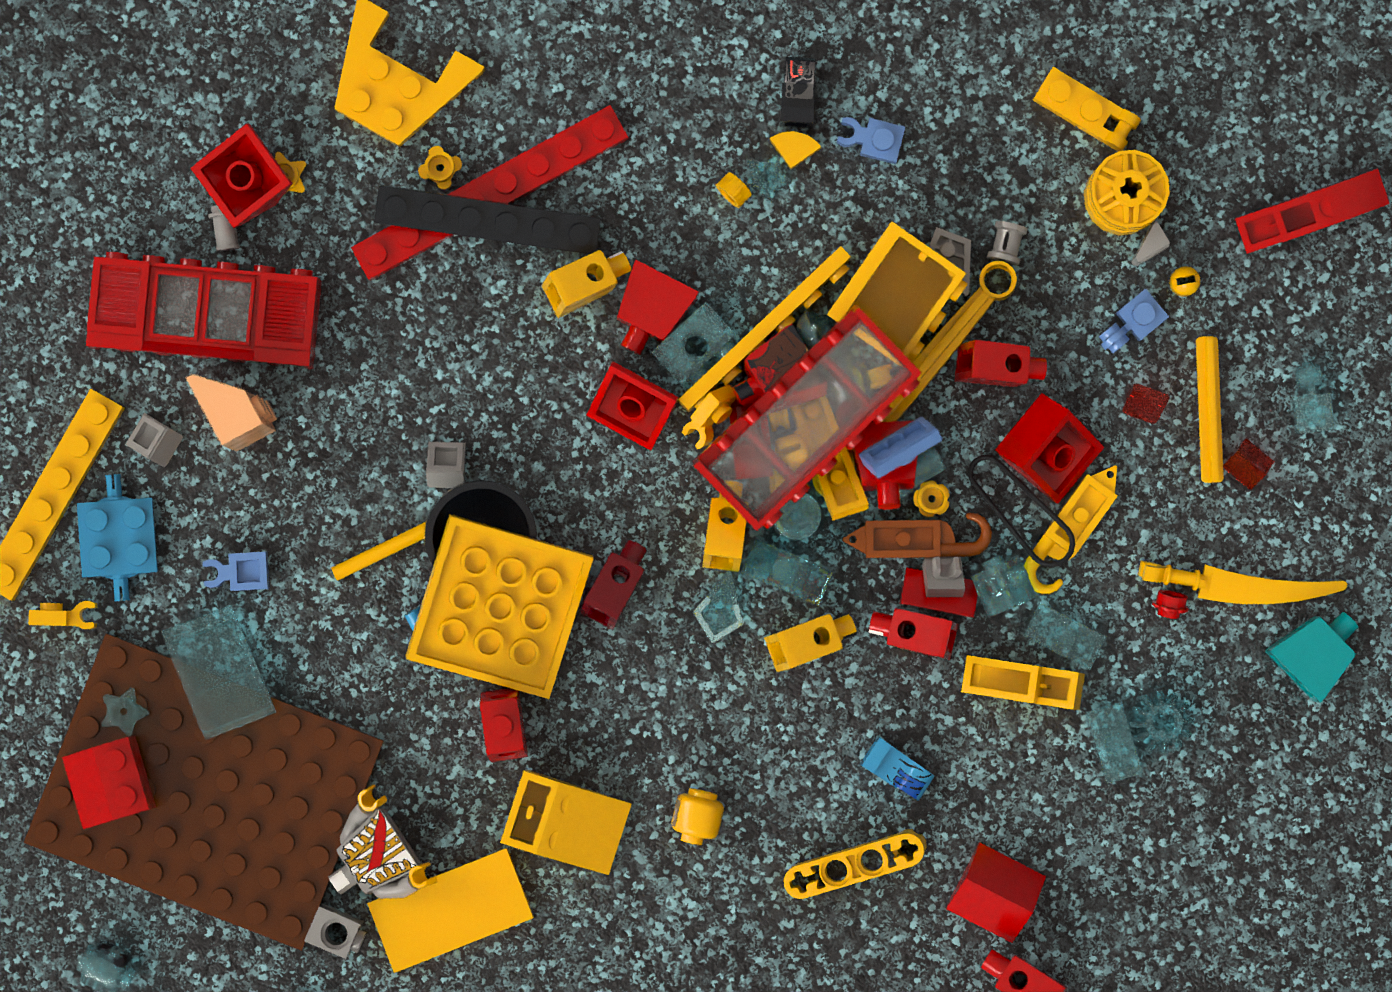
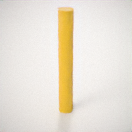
[331,522,426,581]

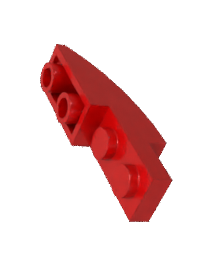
[1235,168,1390,254]

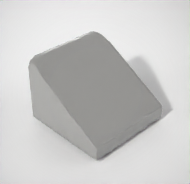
[1131,221,1170,267]
[125,413,183,467]
[426,442,466,488]

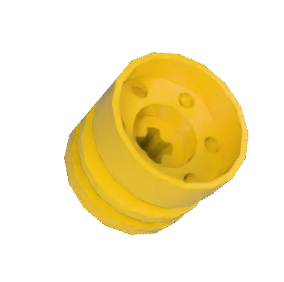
[1084,150,1170,235]

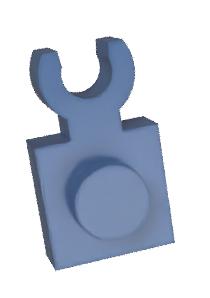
[836,117,905,164]
[203,552,270,591]

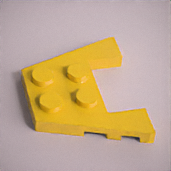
[334,0,485,147]

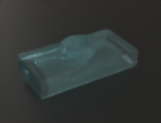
[1022,603,1107,670]
[1085,701,1143,784]

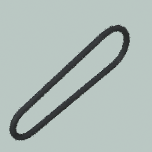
[968,454,1075,567]

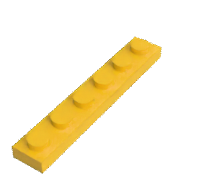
[678,246,851,413]
[0,389,125,601]

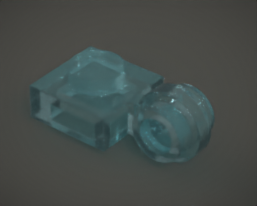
[1292,361,1335,434]

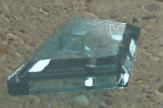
[693,570,744,644]

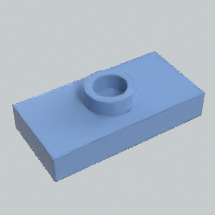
[859,416,943,479]

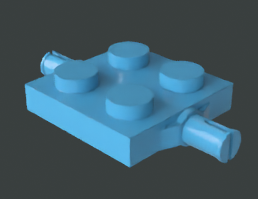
[77,474,158,602]

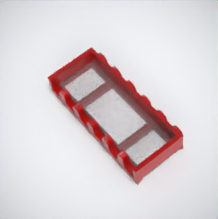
[693,305,922,531]

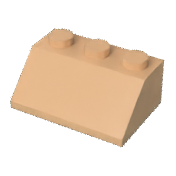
[186,374,277,451]

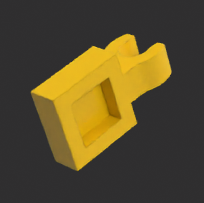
[682,385,736,449]
[28,601,97,629]

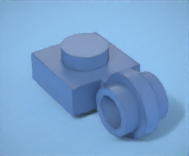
[1099,288,1169,354]

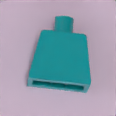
[1265,612,1359,703]

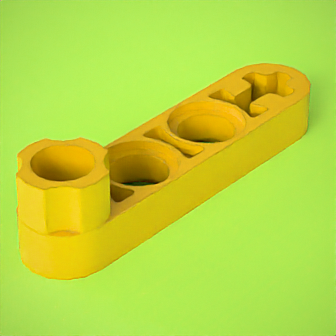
[784,829,927,899]

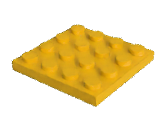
[405,514,594,699]

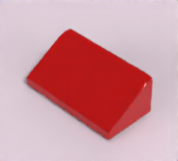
[899,567,979,618]

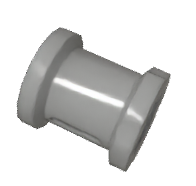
[987,221,1028,265]

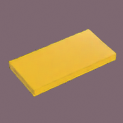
[367,848,534,973]

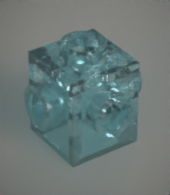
[971,555,1037,618]

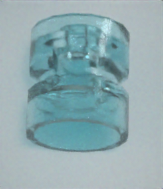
[773,493,821,541]

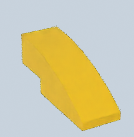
[961,655,1085,710]

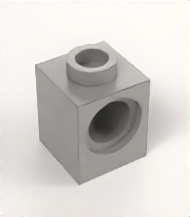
[304,904,366,959]

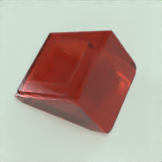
[1122,383,1170,424]

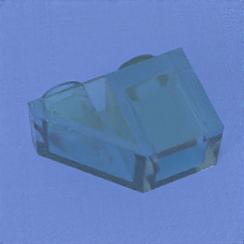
[741,539,833,606]

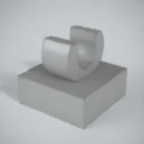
[922,557,965,597]

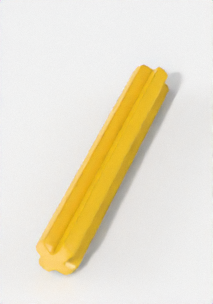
[1196,336,1224,483]

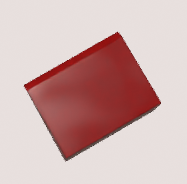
[190,123,293,228]
[586,362,679,451]
[946,842,1046,943]

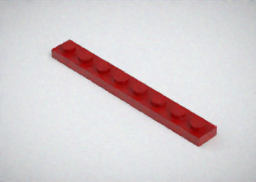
[351,105,628,281]

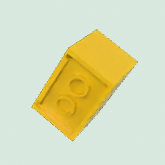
[827,222,968,366]

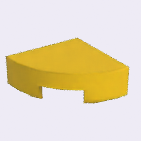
[769,131,821,170]

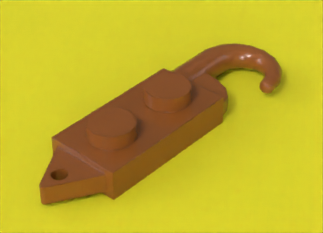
[842,512,992,558]

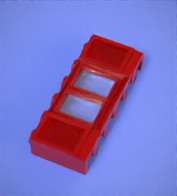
[86,252,322,369]

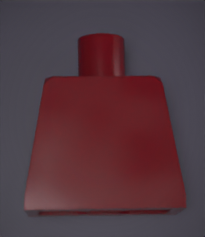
[581,540,647,631]

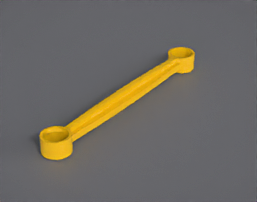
[812,261,1017,497]

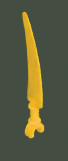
[1138,560,1347,604]

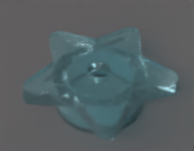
[745,155,791,203]
[101,688,149,736]

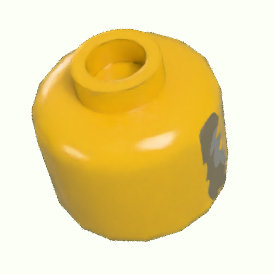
[671,788,724,845]

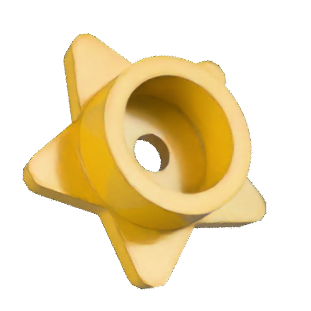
[275,152,306,195]

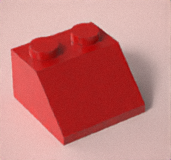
[995,393,1104,504]
[62,736,156,829]

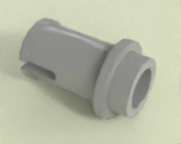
[208,205,240,251]

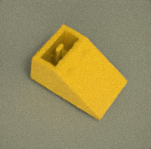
[500,769,632,875]

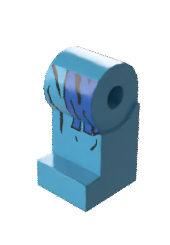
[860,737,935,801]

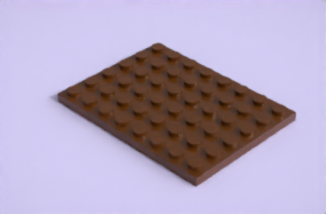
[23,633,385,951]

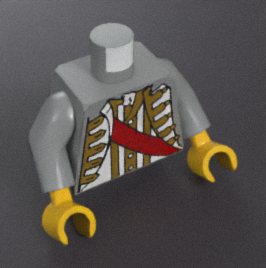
[329,784,437,899]

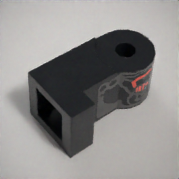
[779,57,816,129]

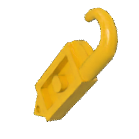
[1023,465,1118,594]

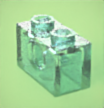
[651,302,736,388]

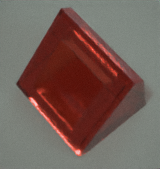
[1223,438,1274,490]

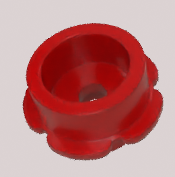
[1152,590,1189,619]

